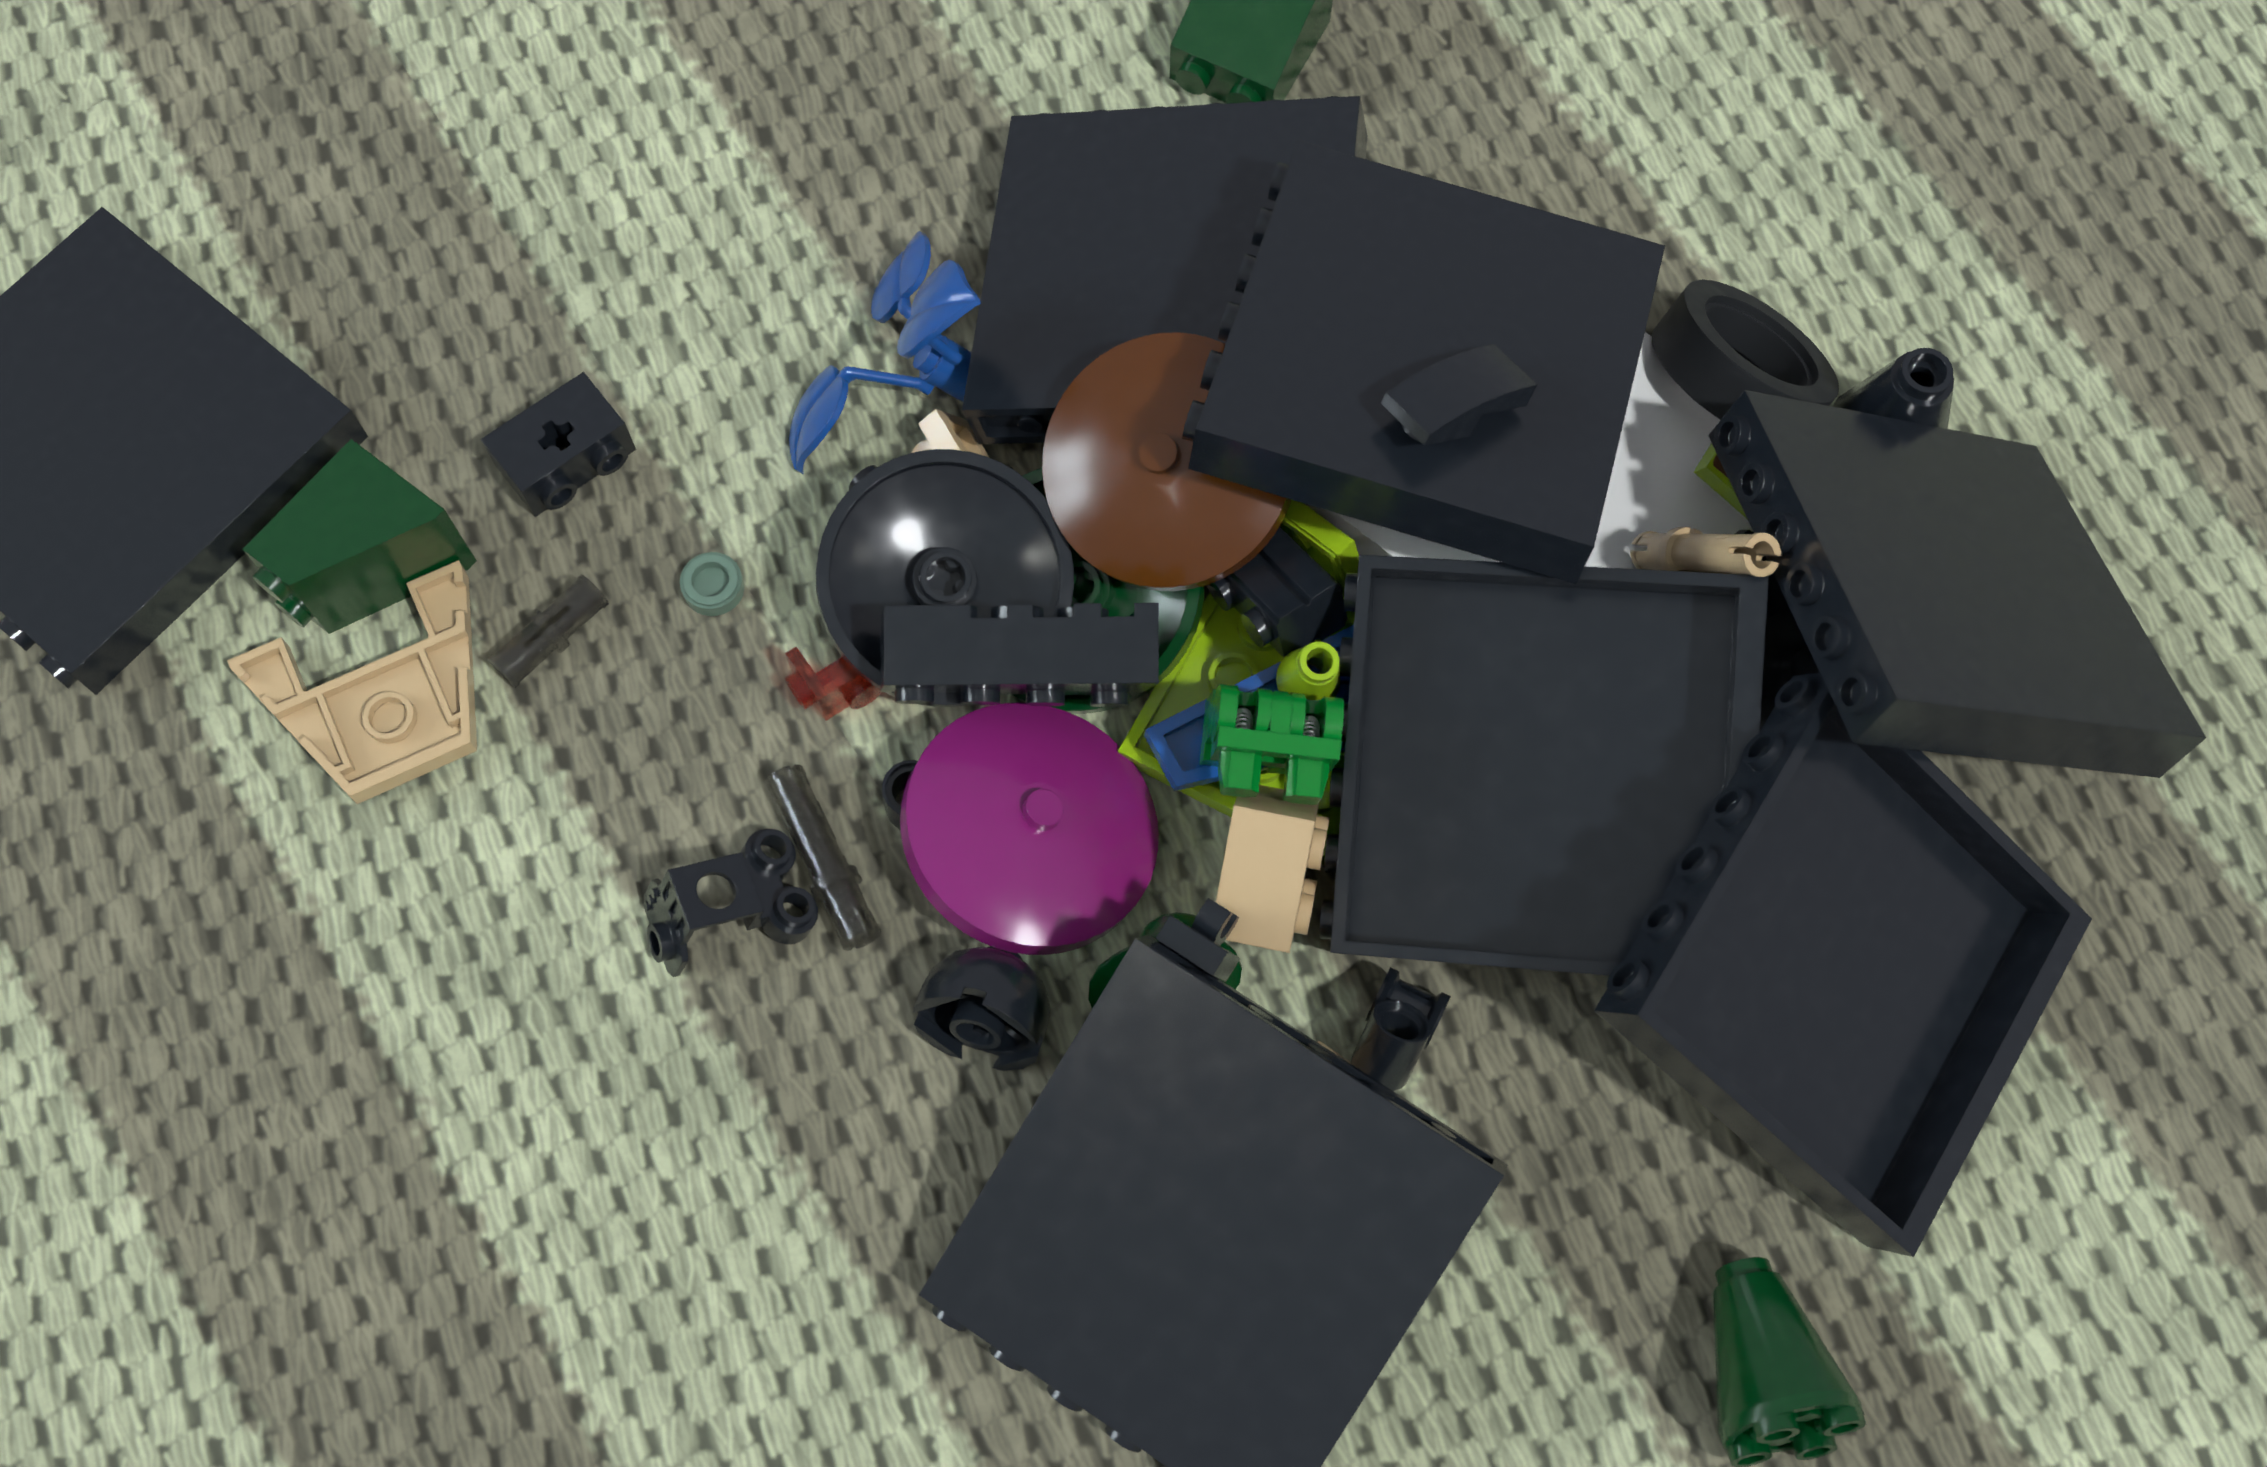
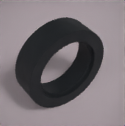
[1652,279,1839,420]

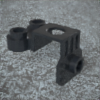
[644,829,818,977]

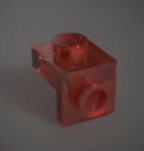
[784,647,881,721]

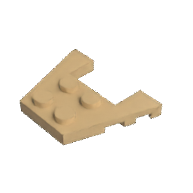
[227,560,477,804]

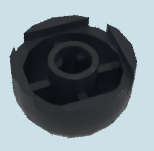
[912,946,1051,1071]

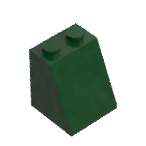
[1170,0,1333,103]
[243,439,477,634]

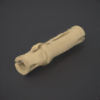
[1630,527,1781,577]

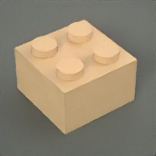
[1216,785,1330,953]

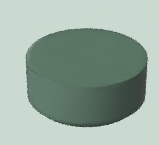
[680,552,745,616]

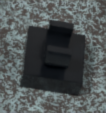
[1155,898,1240,981]

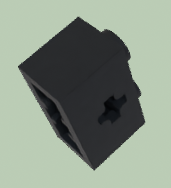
[481,372,636,517]

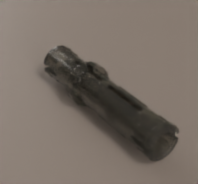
[765,764,882,951]

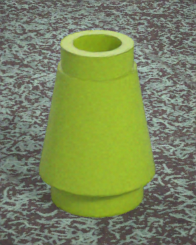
[1276,641,1340,700]

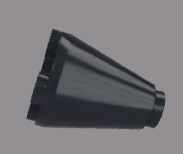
[1832,348,1954,429]

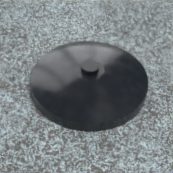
[816,449,1074,707]

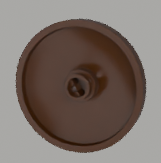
[1042,332,1292,591]

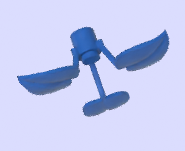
[789,231,981,474]

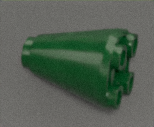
[1713,1257,1866,1467]

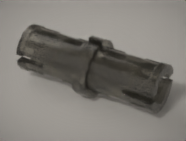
[487,574,609,688]

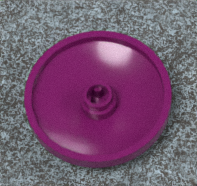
[900,702,1159,955]

